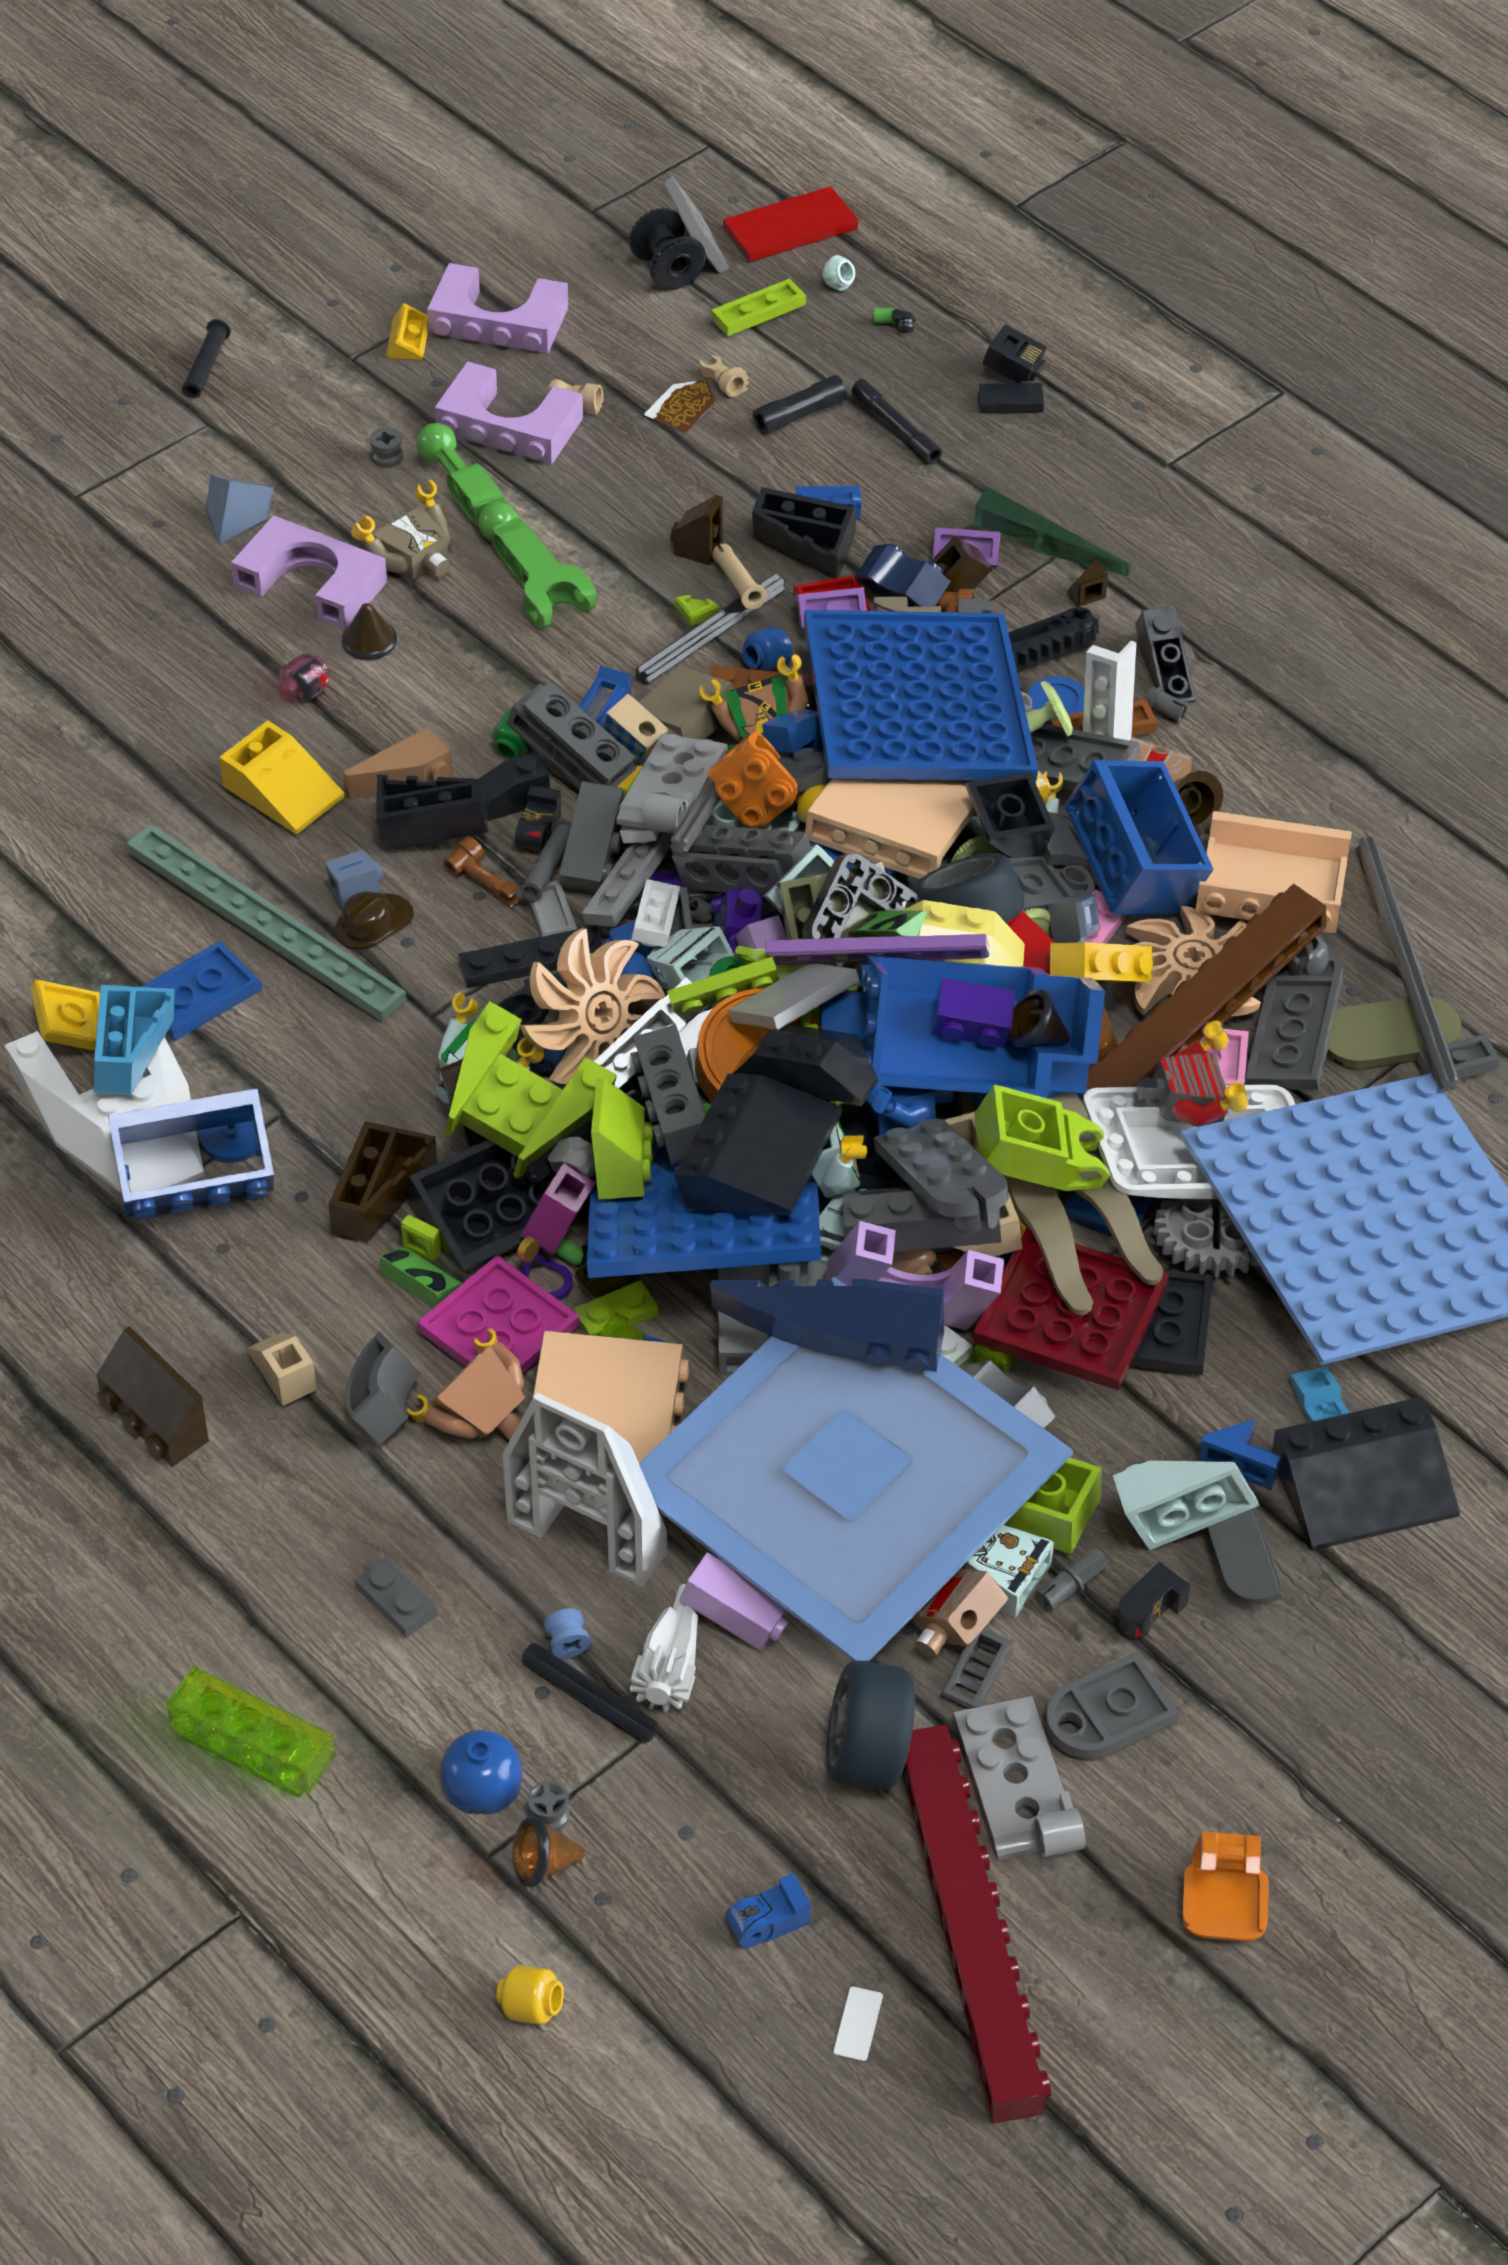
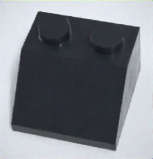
[965,772,1055,858]

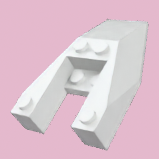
[4,1031,204,1194]
[503,1393,667,1587]

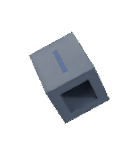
[325,849,383,909]

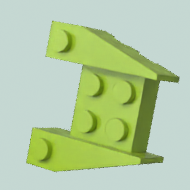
[445,1001,617,1179]

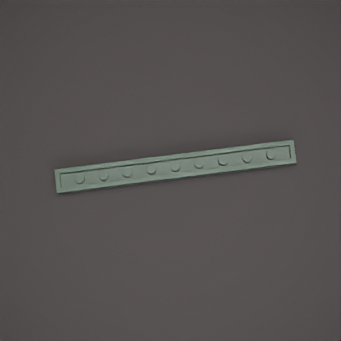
[126,824,407,1021]

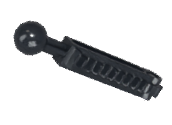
[1008,607,1099,672]

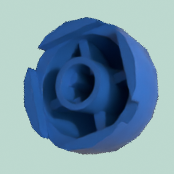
[440,1729,523,1815]

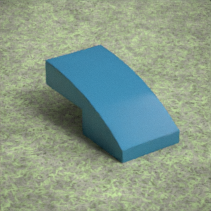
[1290,1366,1350,1422]

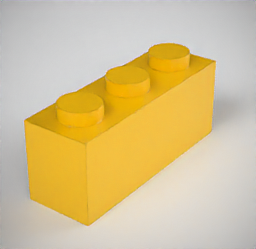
[1050,942,1153,983]

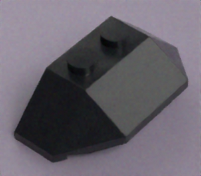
[731,1024,878,1106]

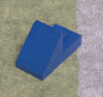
[1199,1420,1281,1490]

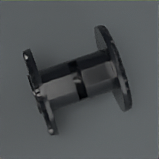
[629,207,706,290]

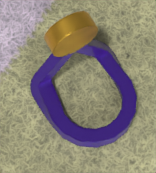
[517,1237,573,1300]

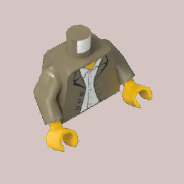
[351,480,451,580]

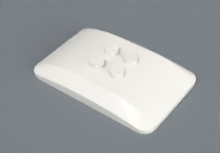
[1082,1085,1295,1199]

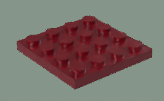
[973,1227,1169,1390]

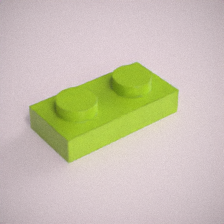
[573,1280,659,1337]

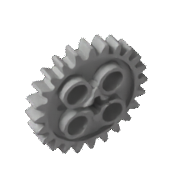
[1154,1198,1260,1277]

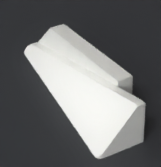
[594,977,711,1089]

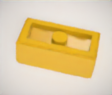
[386,303,429,360]

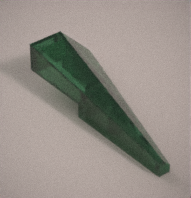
[974,486,1132,576]

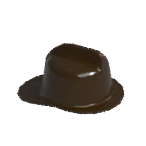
[1174,770,1224,837]
[335,891,414,949]

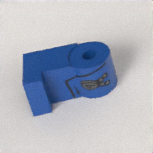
[725,1872,810,1948]

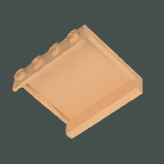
[805,778,978,879]
[1195,811,1352,934]
[533,1331,690,1463]

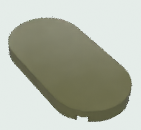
[1326,997,1461,1069]

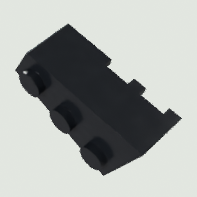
[752,487,856,579]
[376,774,488,850]

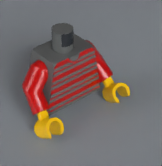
[1137,1021,1248,1127]

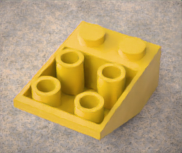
[219,720,345,835]

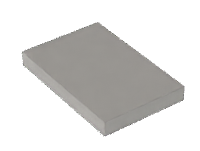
[664,176,729,274]
[728,963,859,1030]

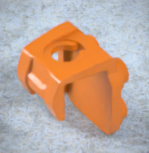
[707,730,798,828]
[1182,1831,1269,1942]

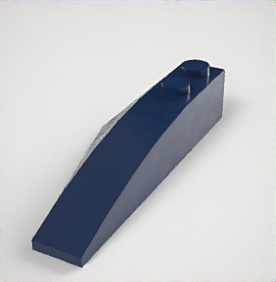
[710,1279,944,1372]

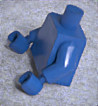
[865,1084,954,1136]

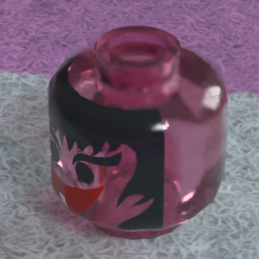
[279,653,330,703]

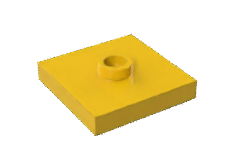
[30,979,100,1051]

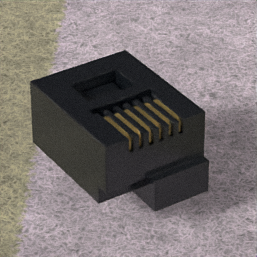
[982,324,1047,383]

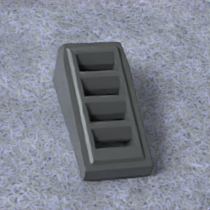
[940,1628,1013,1709]

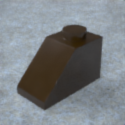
[670,495,723,566]
[930,536,993,603]

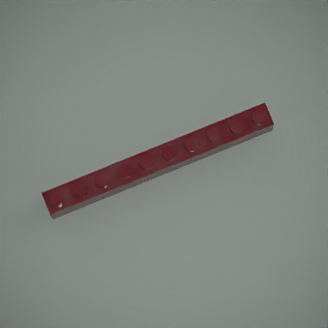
[902,1724,1051,2124]

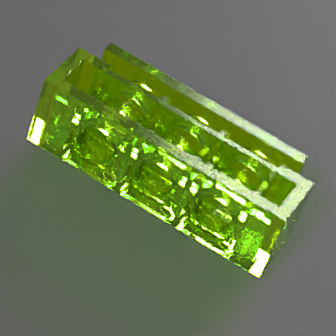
[166,1666,336,1798]

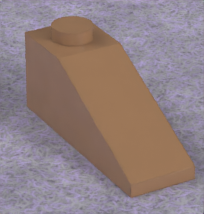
[343,727,453,800]

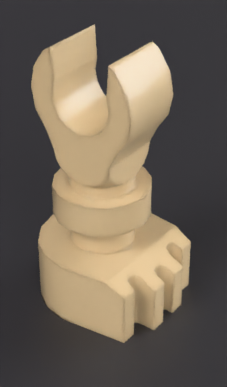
[700,355,749,397]
[546,379,604,415]

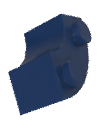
[854,543,951,607]

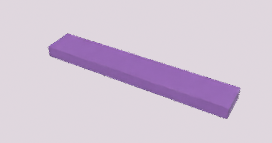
[765,934,990,965]

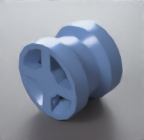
[544,1608,591,1659]

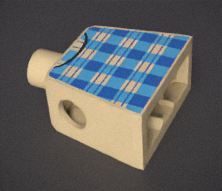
[603,694,669,768]

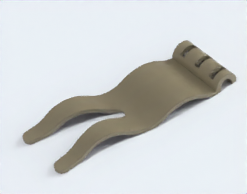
[955,1091,1163,1315]

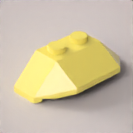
[902,900,1025,967]

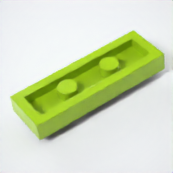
[711,278,806,336]
[667,957,780,1015]

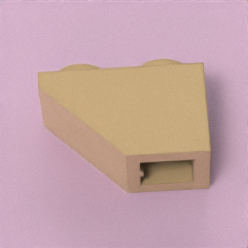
[247,1332,317,1406]

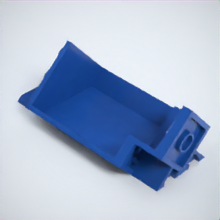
[820,955,1105,1098]

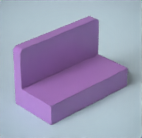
[933,527,1001,566]
[794,587,866,628]

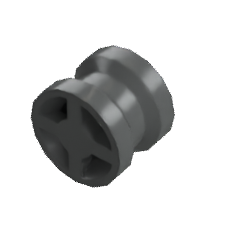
[370,428,403,468]
[527,1781,570,1834]

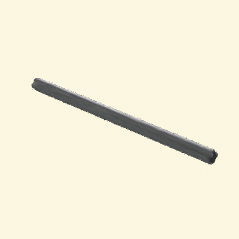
[1358,836,1459,1091]

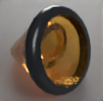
[513,1816,585,1887]

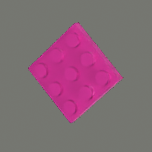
[417,1255,580,1374]

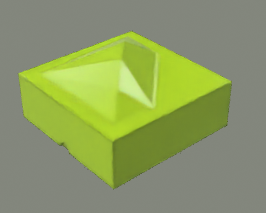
[401,1214,441,1262]

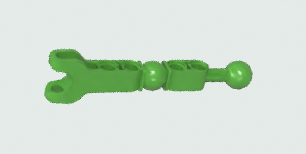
[416,423,597,629]

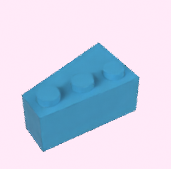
[93,985,175,1095]

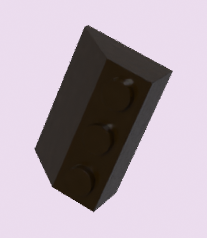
[96,1326,209,1467]

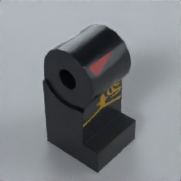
[515,785,562,852]
[1116,1561,1190,1639]

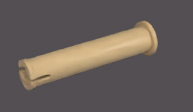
[712,544,767,609]

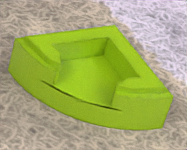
[674,595,719,626]

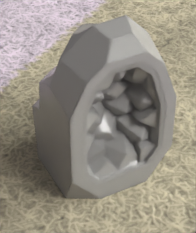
[548,1137,596,1179]

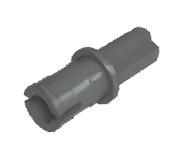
[1035,1548,1108,1612]

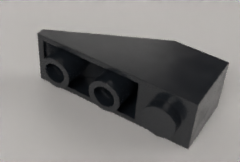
[1135,605,1196,703]

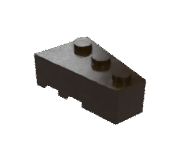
[328,1121,438,1241]

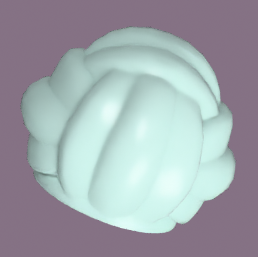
[822,255,855,291]

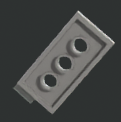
[616,734,727,834]
[953,1696,1086,1860]

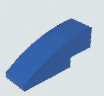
[762,709,823,753]

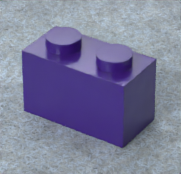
[931,978,1015,1048]

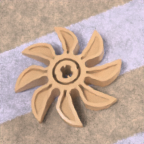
[1126,906,1261,1016]
[520,928,666,1084]

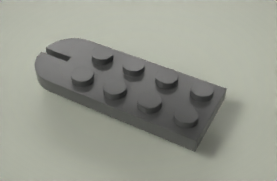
[1030,724,1141,791]
[1245,935,1344,1090]
[874,1119,1009,1235]

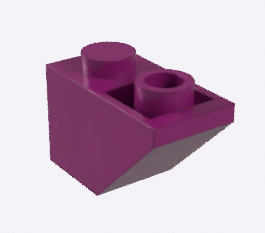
[521,1163,596,1256]

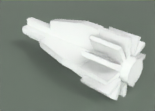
[630,1584,698,1712]

